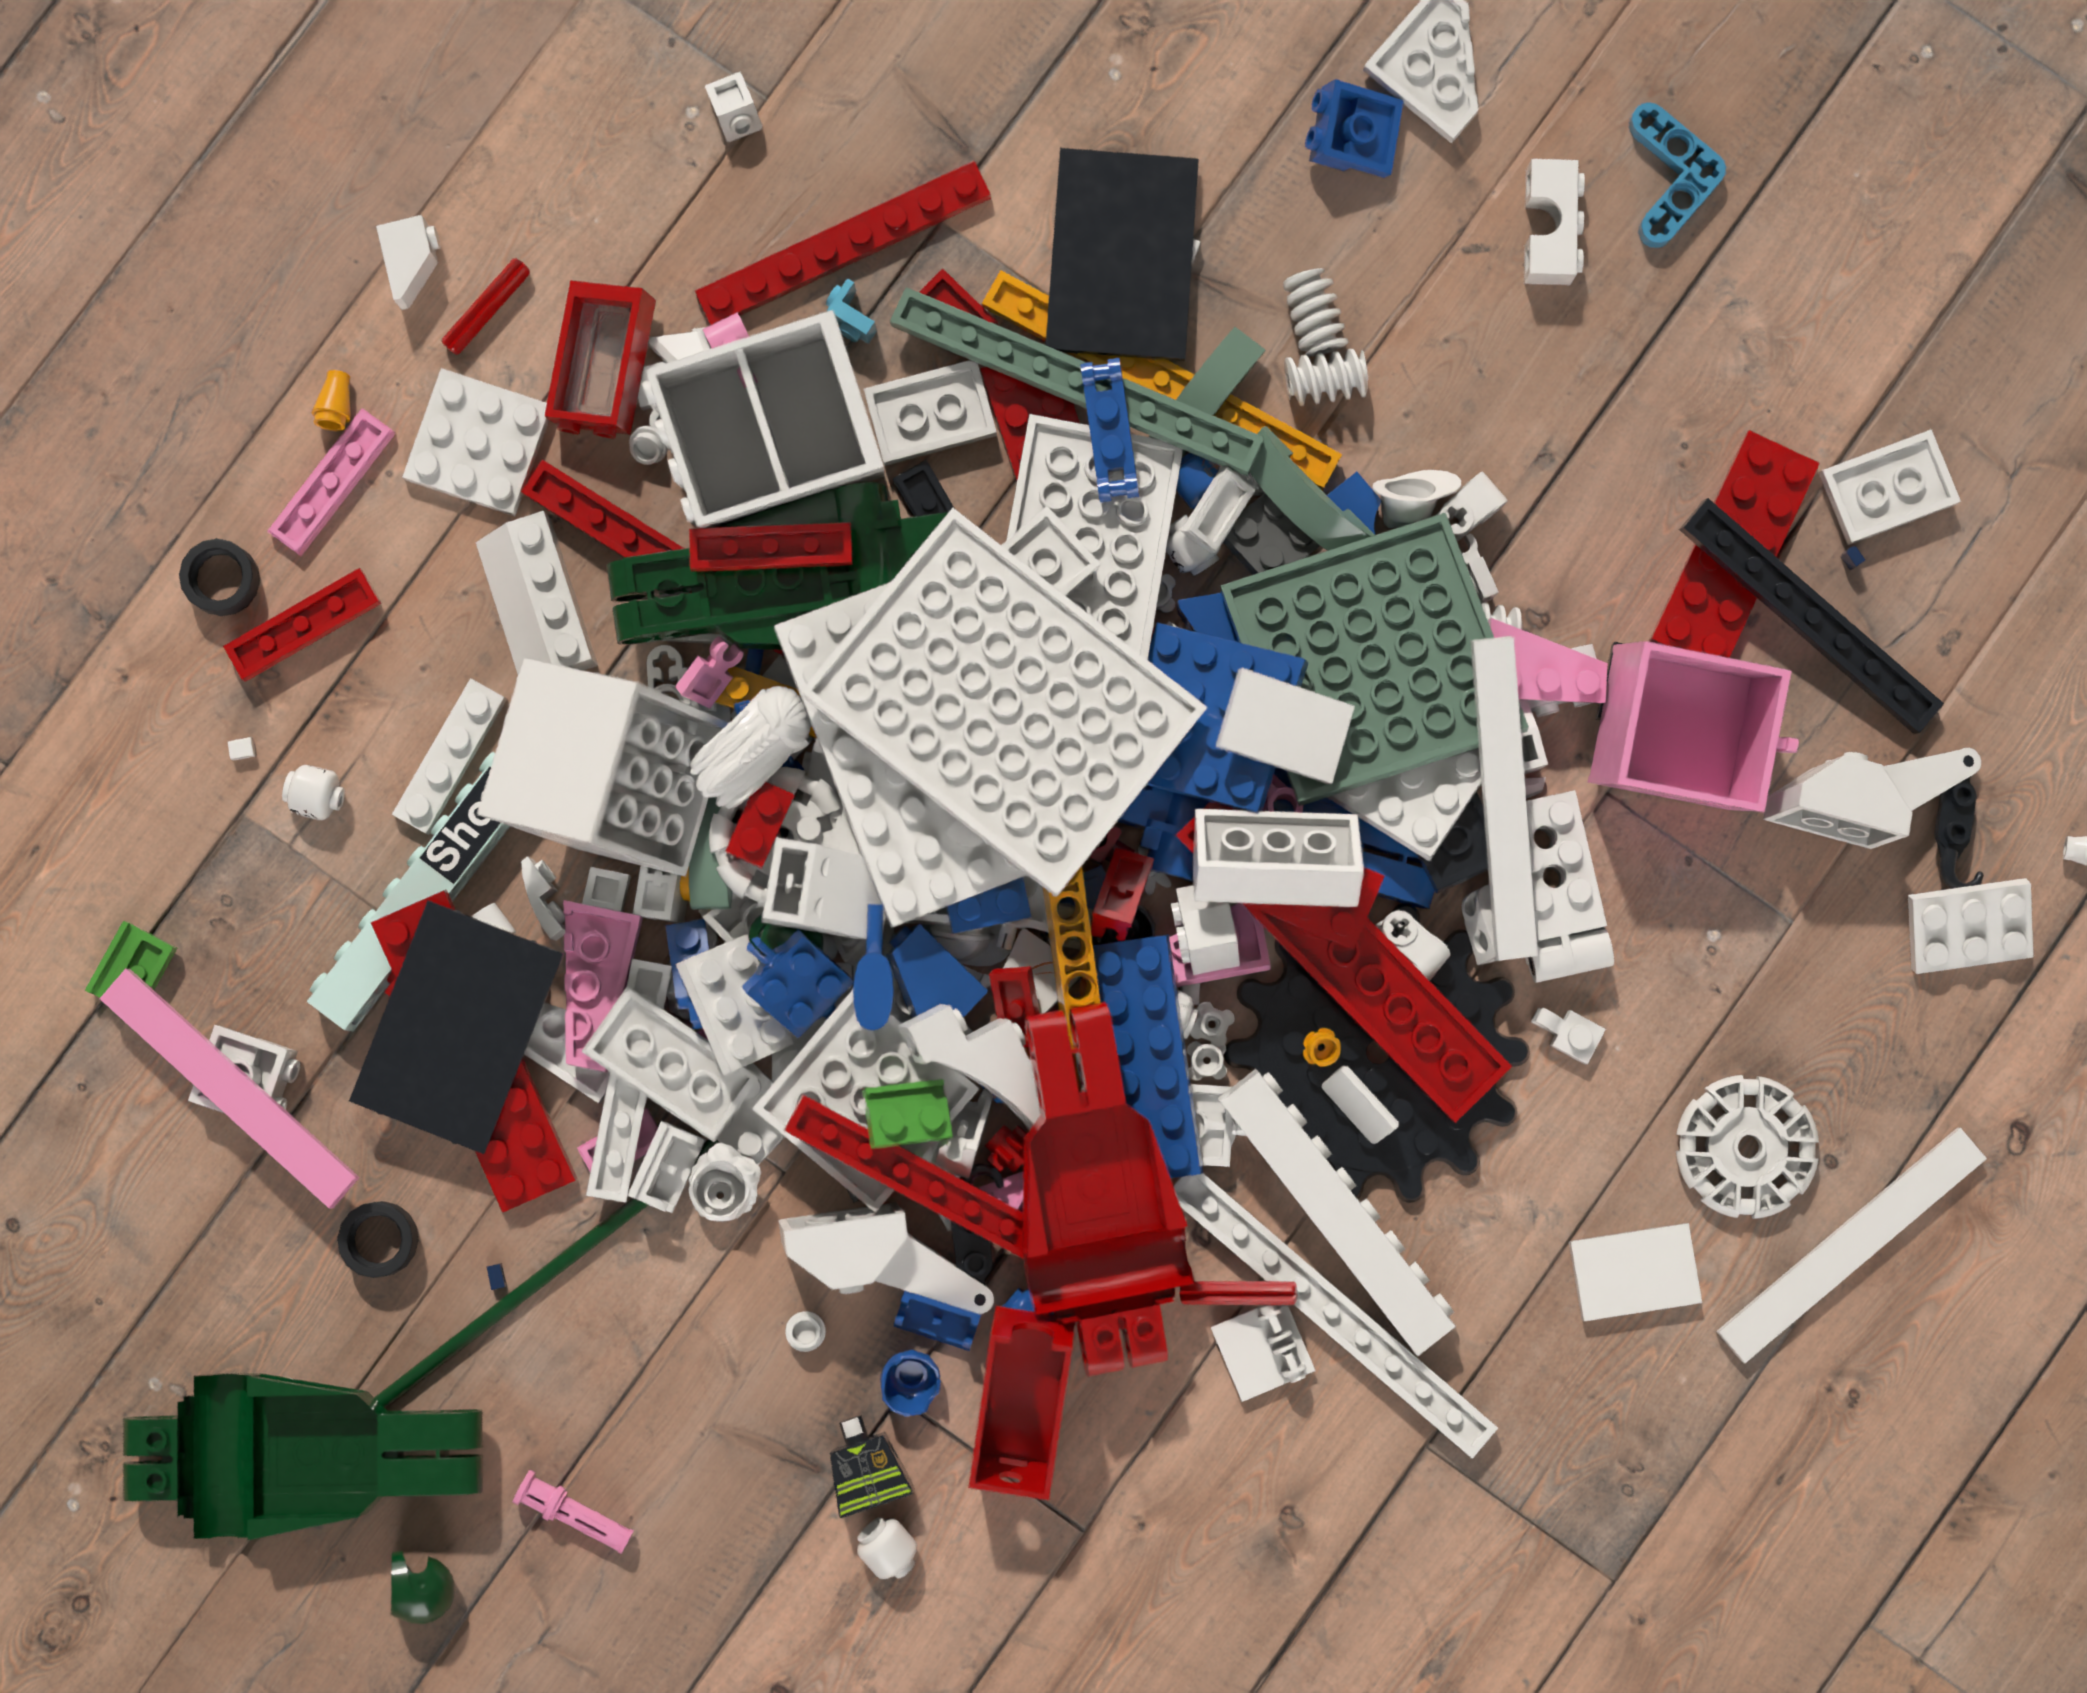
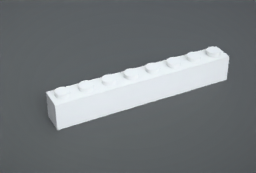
[1218,1069,1456,1356]

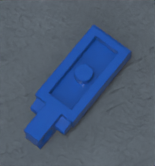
[665,919,710,1030]

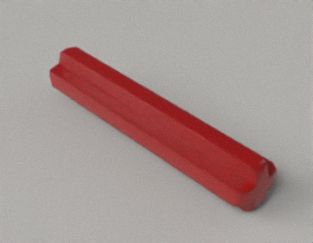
[441,258,530,355]
[1179,1281,1298,1305]

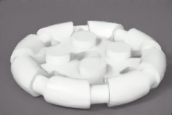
[709,767,844,908]
[1676,1075,1819,1219]

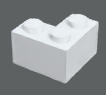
[1171,885,1240,975]

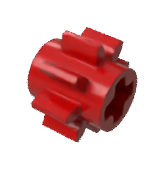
[985,1124,1027,1173]

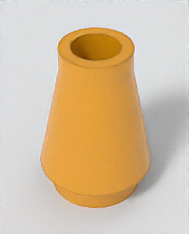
[311,370,351,431]

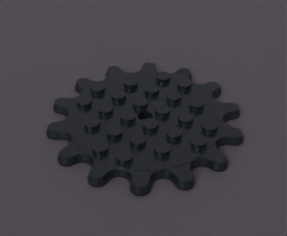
[1224,903,1530,1203]

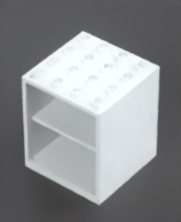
[642,310,885,528]

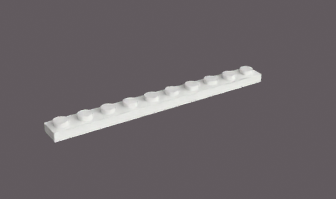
[1173,1173,1498,1459]

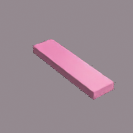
[267,408,396,556]

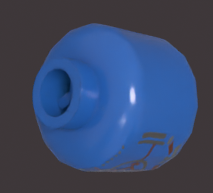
[1176,453,1222,509]

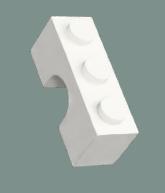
[1524,159,1585,285]

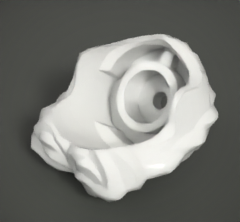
[688,1143,761,1222]

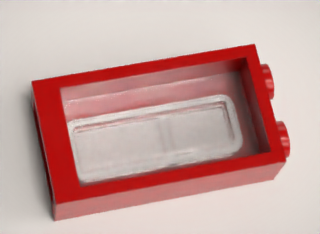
[544,280,656,439]

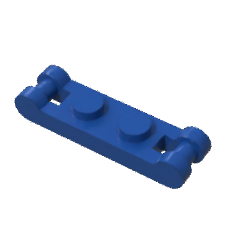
[1080,358,1140,503]

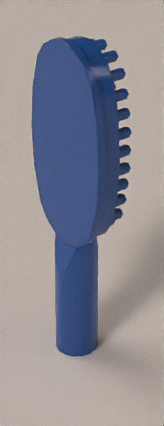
[853,904,893,1031]

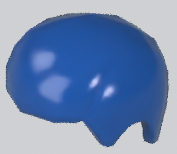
[880,1350,941,1417]

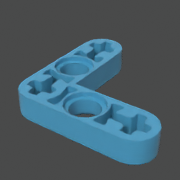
[1628,102,1726,248]

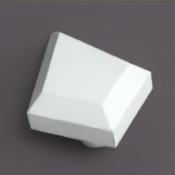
[648,331,710,363]

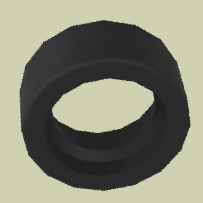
[179,538,260,616]
[337,1201,419,1278]

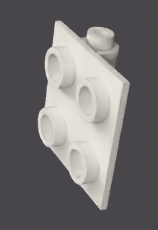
[1211,1305,1315,1402]

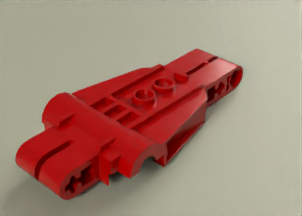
[1022,1002,1194,1377]

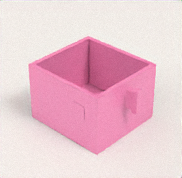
[1588,641,1799,812]

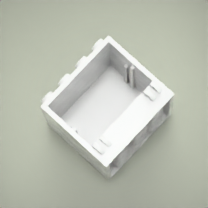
[477,658,729,877]

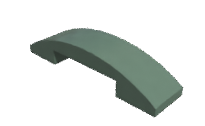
[1149,327,1266,459]
[1250,426,1375,551]
[689,797,736,910]

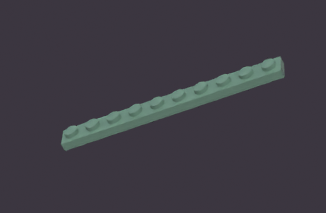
[890,287,1264,477]

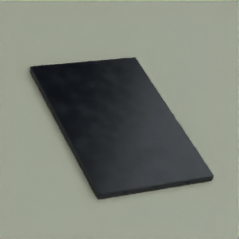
[1045,148,1199,361]
[349,900,564,1154]

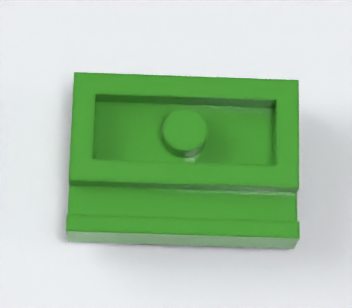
[85,921,178,998]
[862,1079,953,1149]

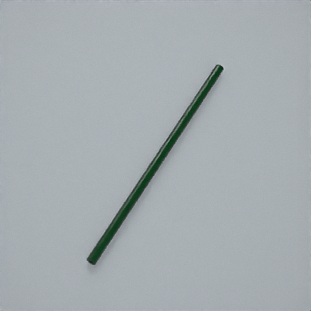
[374,1139,720,1409]

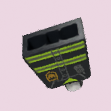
[830,1415,915,1519]

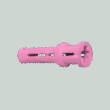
[512,1470,634,1554]

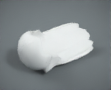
[690,686,812,809]

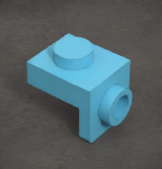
[826,279,877,344]

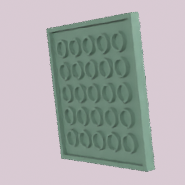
[1220,513,1529,806]

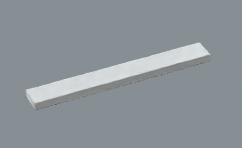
[1471,636,1538,961]
[1716,1128,1987,1363]

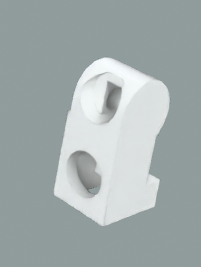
[1462,885,1498,965]

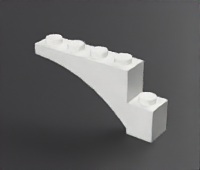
[898,1004,1040,1130]

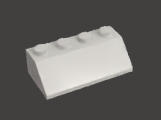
[476,511,598,675]
[1193,809,1363,907]

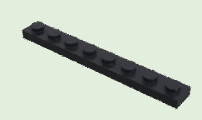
[1679,498,1944,734]

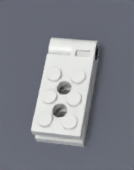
[1525,790,1614,983]

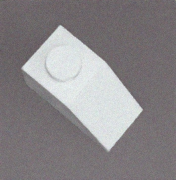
[376,215,441,310]

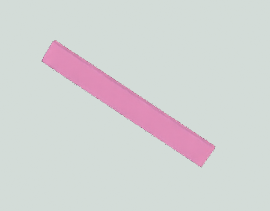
[100,969,360,1208]

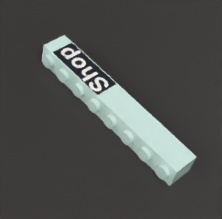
[307,752,510,1031]

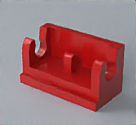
[1091,848,1154,941]

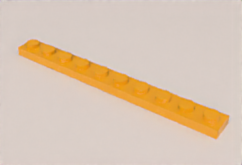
[982,270,1342,491]

